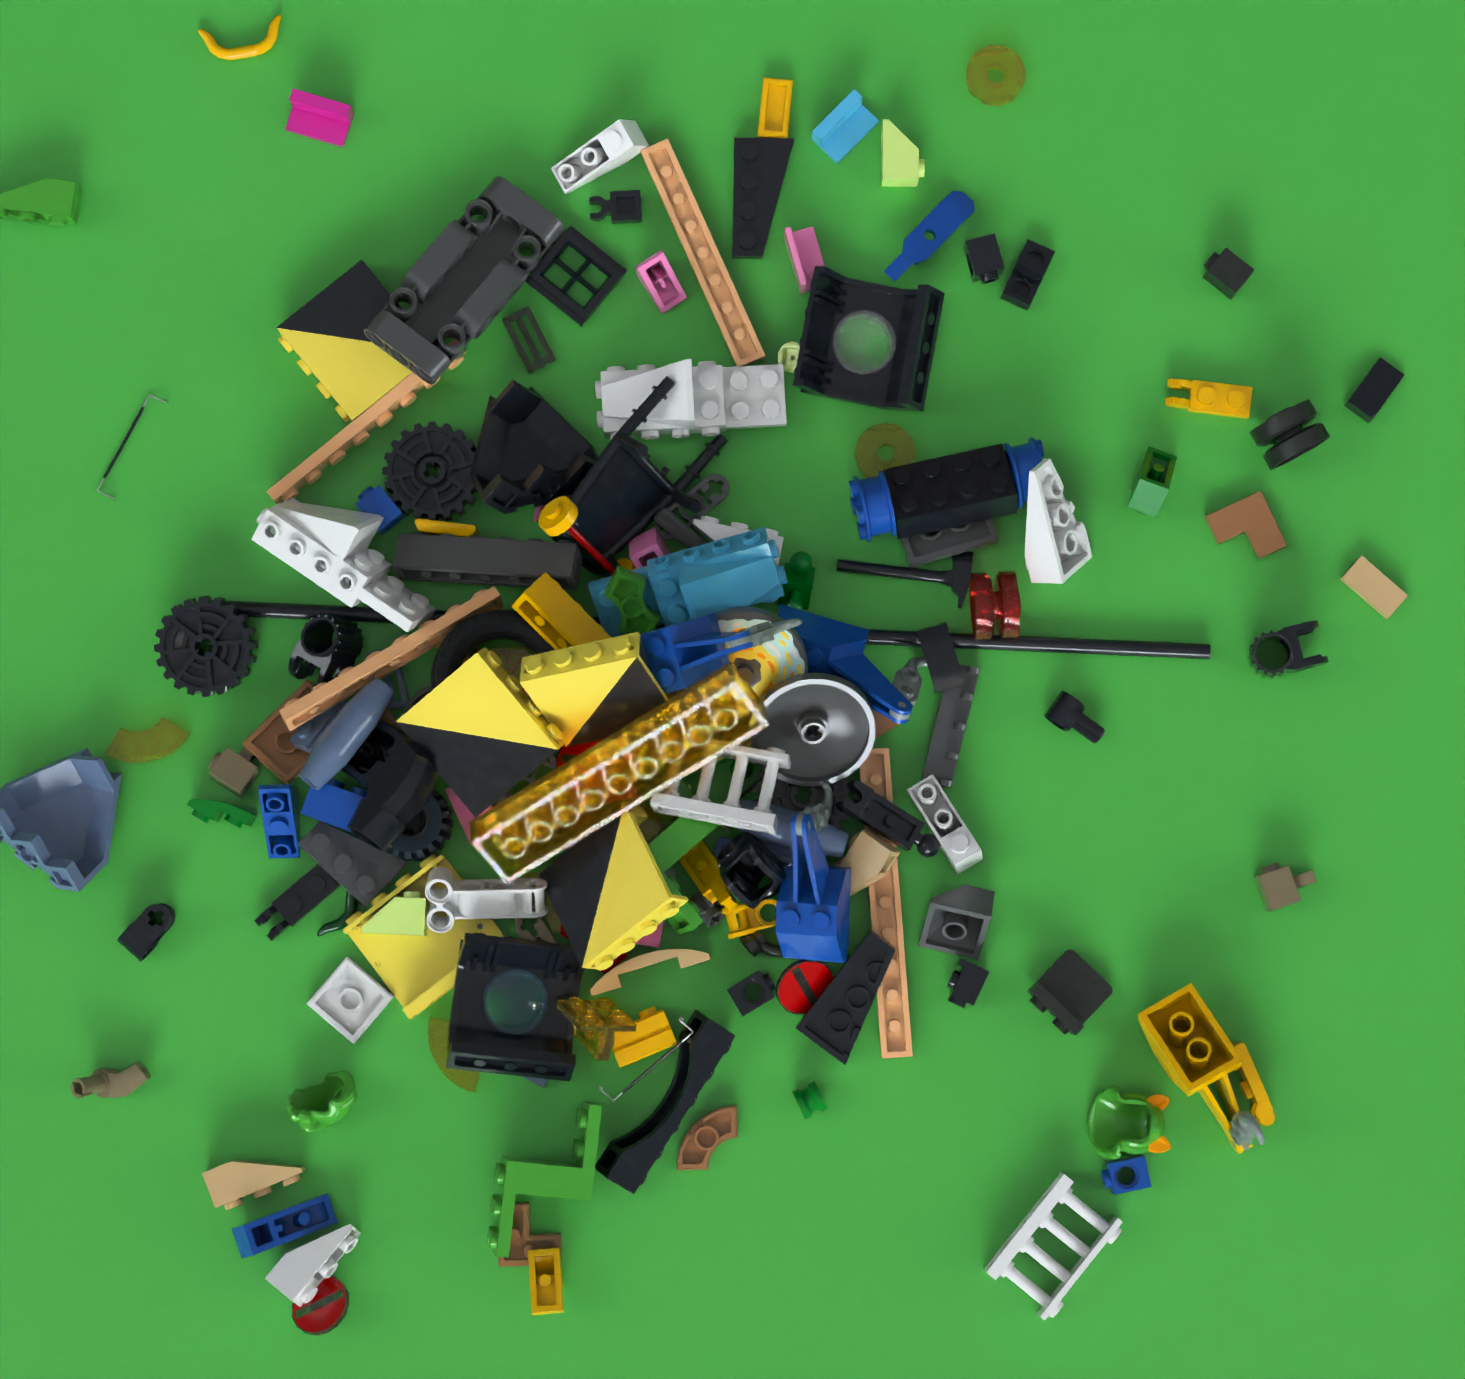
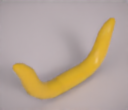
[198,15,282,60]

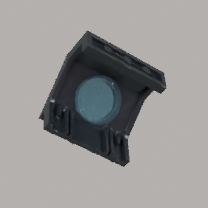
[446,933,585,1081]

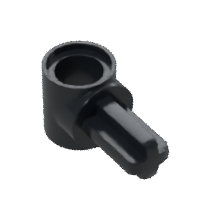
[1044,690,1105,743]

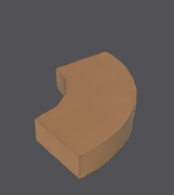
[677,1105,738,1170]

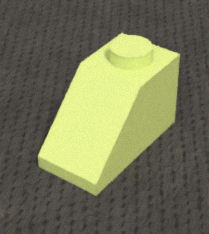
[881,119,925,187]
[362,891,429,936]

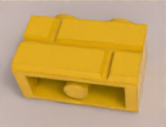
[606,1006,678,1068]

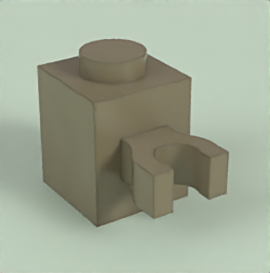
[209,746,259,799]
[1254,862,1317,911]

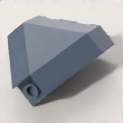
[0,748,122,892]

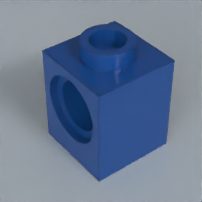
[356,485,405,536]
[1101,1154,1151,1195]

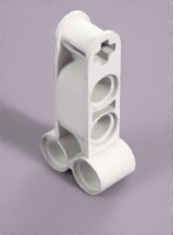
[425,867,548,933]

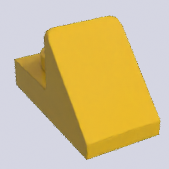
[528,1248,564,1315]

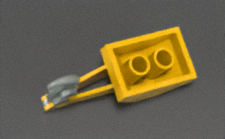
[1138,983,1265,1154]

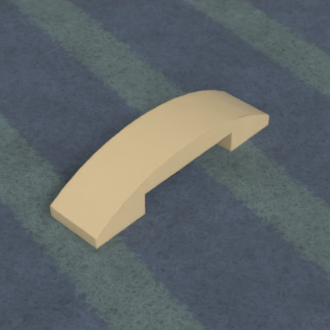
[590,949,711,996]

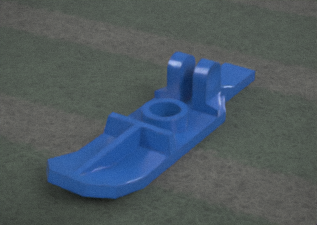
[884,191,975,281]

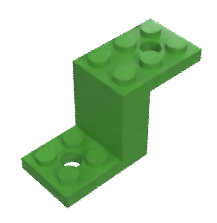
[635,753,718,935]
[487,1101,602,1258]

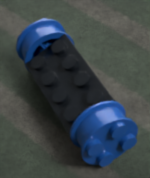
[848,437,1044,542]

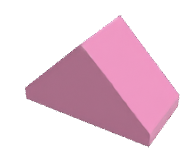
[636,250,687,314]

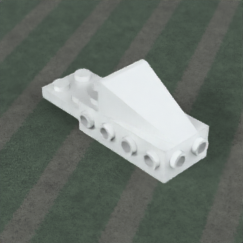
[595,359,787,440]
[251,498,437,632]

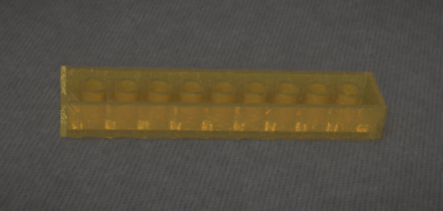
[469,662,770,884]

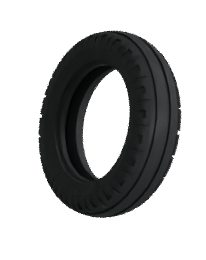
[431,610,555,719]

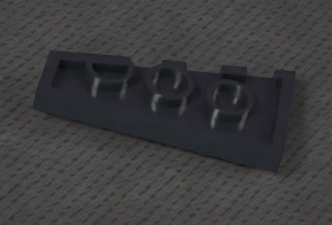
[732,138,794,259]
[796,930,896,1065]

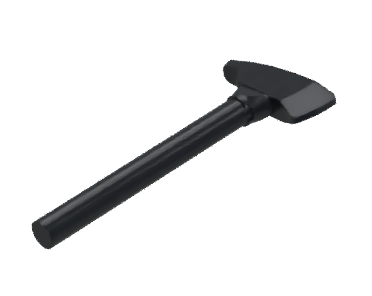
[837,551,973,609]

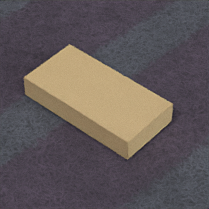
[1340,555,1408,619]

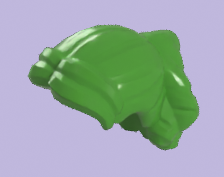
[287,1071,357,1133]

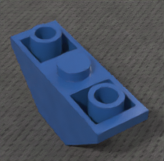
[258,784,300,858]

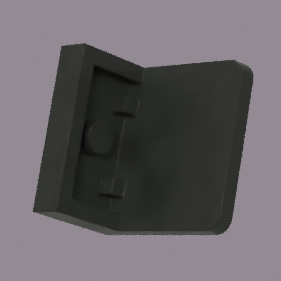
[1027,950,1113,1035]

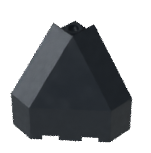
[470,380,599,514]

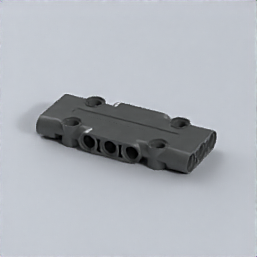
[364,176,565,385]

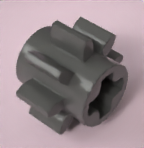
[690,891,725,927]

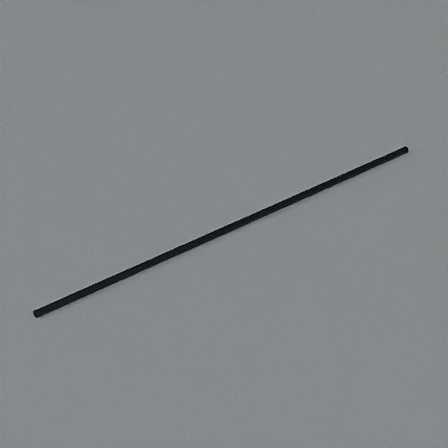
[212,600,1211,659]

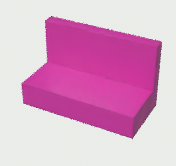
[285,88,354,147]

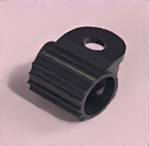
[289,614,365,685]
[1248,620,1329,679]
[716,832,786,909]

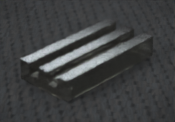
[502,306,556,374]

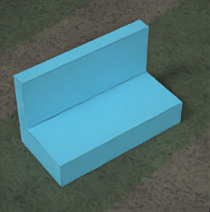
[811,89,879,164]

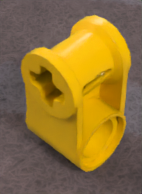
[721,899,777,939]

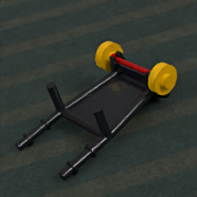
[536,376,728,579]

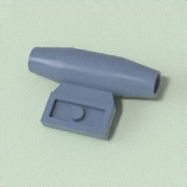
[289,677,394,790]
[734,799,849,876]

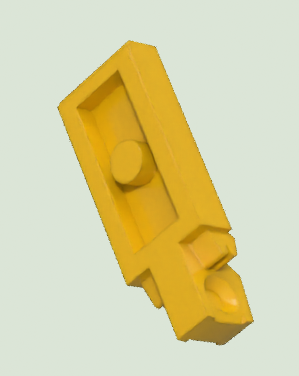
[679,839,738,912]

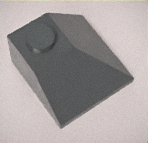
[918,885,995,960]

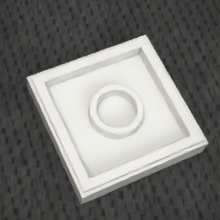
[307,956,395,1044]

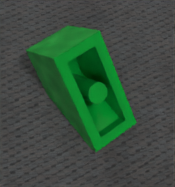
[1127,446,1177,517]

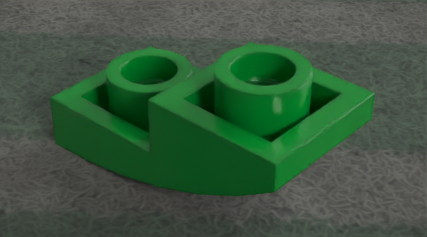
[187,799,257,828]

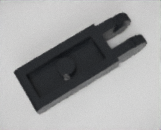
[254,864,340,941]

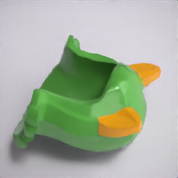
[1087,1085,1171,1160]

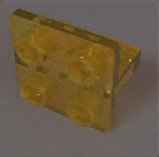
[557,997,637,1060]

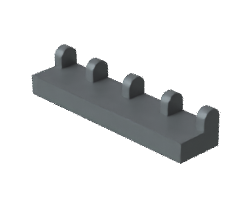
[921,664,980,789]

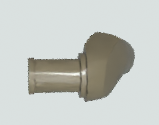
[71,1062,151,1098]

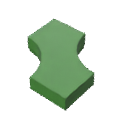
[604,565,660,635]

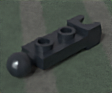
[836,779,940,857]

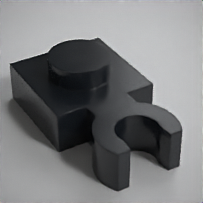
[589,190,642,224]

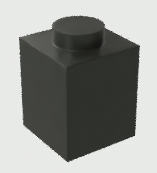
[1202,248,1254,300]

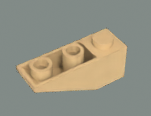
[834,830,900,896]
[202,1159,307,1210]

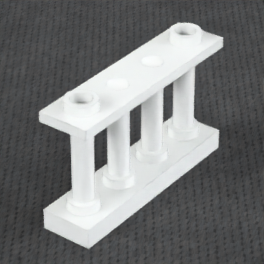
[650,731,791,835]
[983,1172,1123,1320]

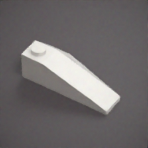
[1024,458,1093,584]

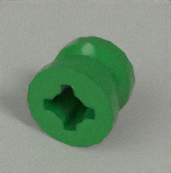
[792,1081,827,1119]

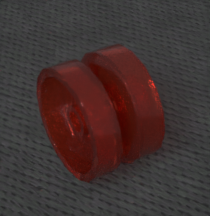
[969,570,1021,640]

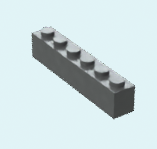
[393,532,583,590]

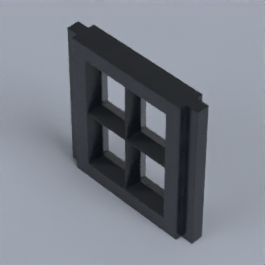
[525,226,627,327]

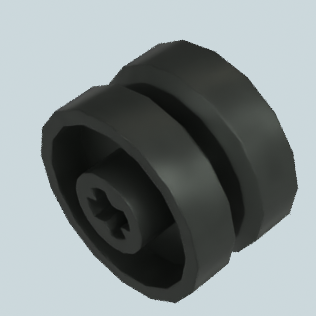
[1250,400,1330,470]

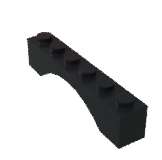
[595,1009,736,1194]

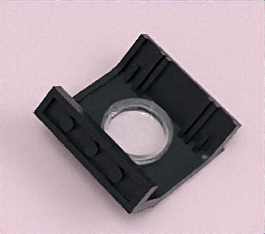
[793,266,945,411]

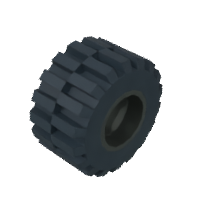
[386,789,454,861]

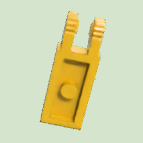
[1165,378,1253,419]
[1232,1041,1276,1127]

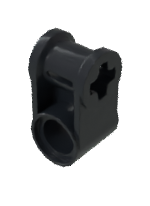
[117,903,176,962]

